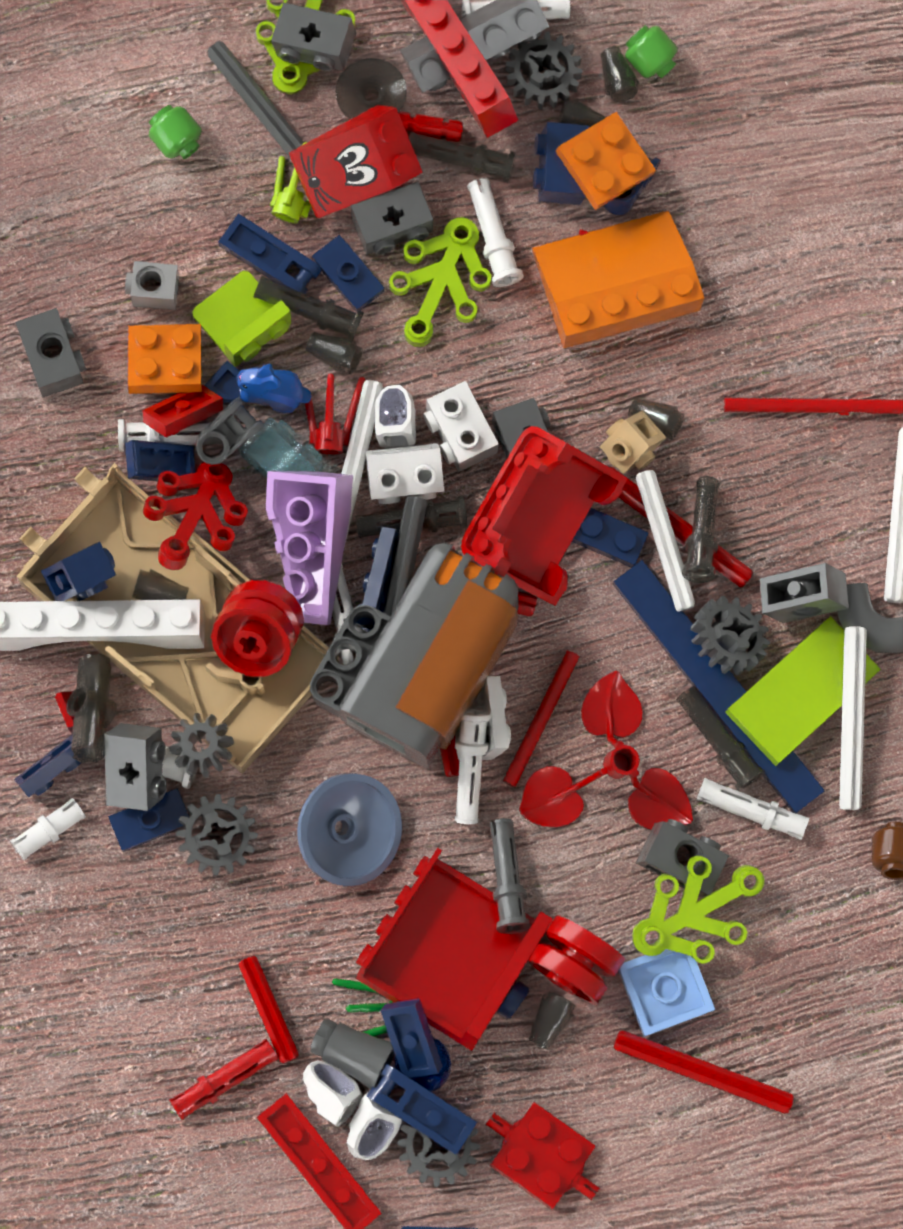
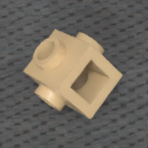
[600,410,666,474]

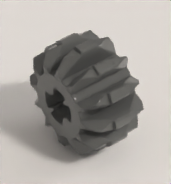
[169,713,234,778]

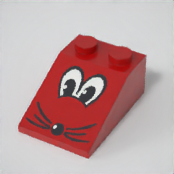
[289,105,423,218]

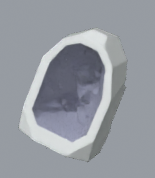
[375,384,416,449]
[303,1060,363,1127]
[347,1093,402,1160]

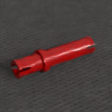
[169,1039,279,1121]

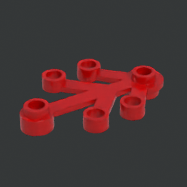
[143,462,248,570]

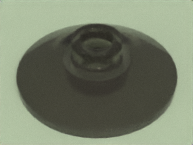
[336,58,407,119]

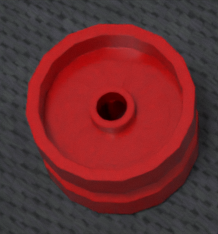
[211,580,304,677]
[527,915,626,1006]

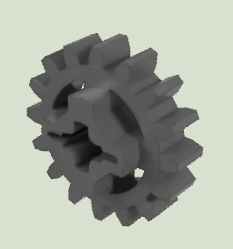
[505,31,583,110]
[690,596,770,675]
[176,794,258,876]
[397,1106,480,1187]

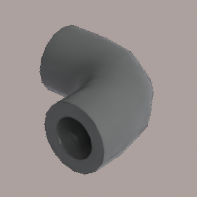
[836,583,903,654]

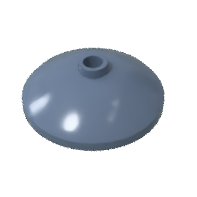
[297,773,402,886]

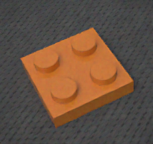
[555,112,656,210]
[128,324,202,394]

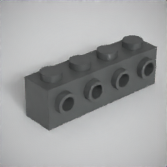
[400,0,549,93]

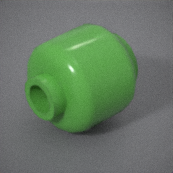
[625,25,678,78]
[149,105,202,159]

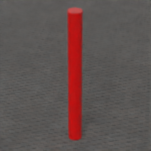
[503,650,580,788]

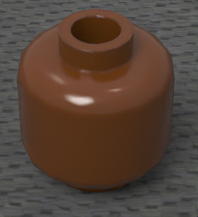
[872,822,903,880]

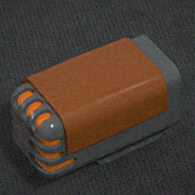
[310,543,519,769]

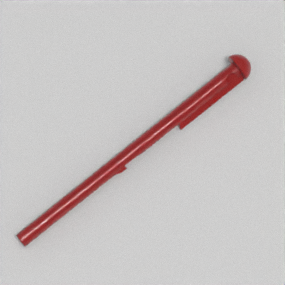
[724,398,903,416]

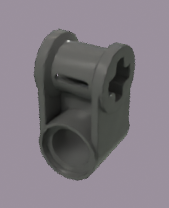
[196,397,264,464]

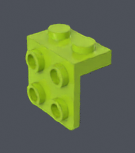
[193,271,291,367]

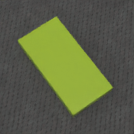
[725,616,881,766]

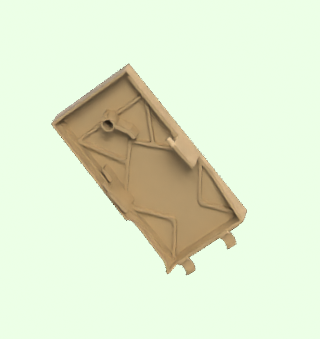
[17,463,339,774]

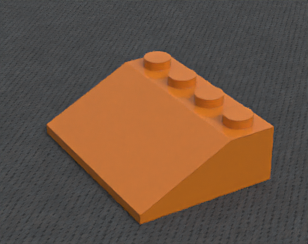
[532,210,704,349]

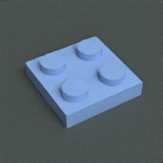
[619,939,715,1037]

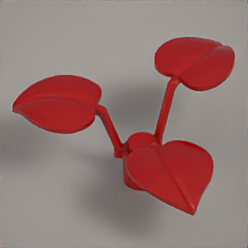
[519,671,693,830]

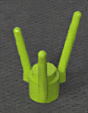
[270,142,311,224]

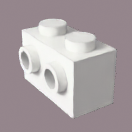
[423,381,499,472]
[365,443,445,504]

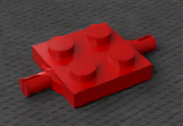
[485,1102,600,1210]

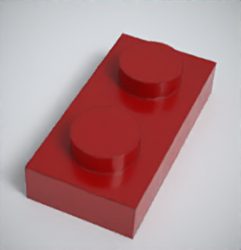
[142,385,223,438]

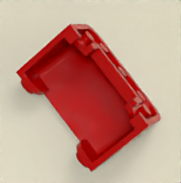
[461,426,628,606]

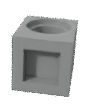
[125,261,180,310]

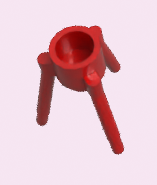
[305,373,366,455]

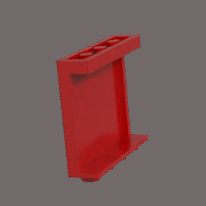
[355,848,553,1051]

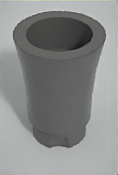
[310,1018,395,1089]

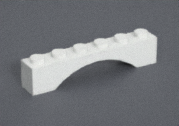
[0,600,205,651]

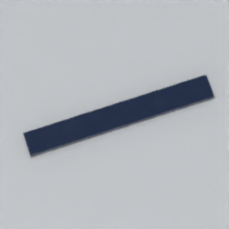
[613,560,825,814]

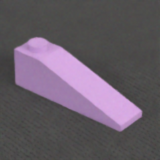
[266,471,353,625]

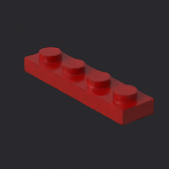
[257,1093,382,1229]

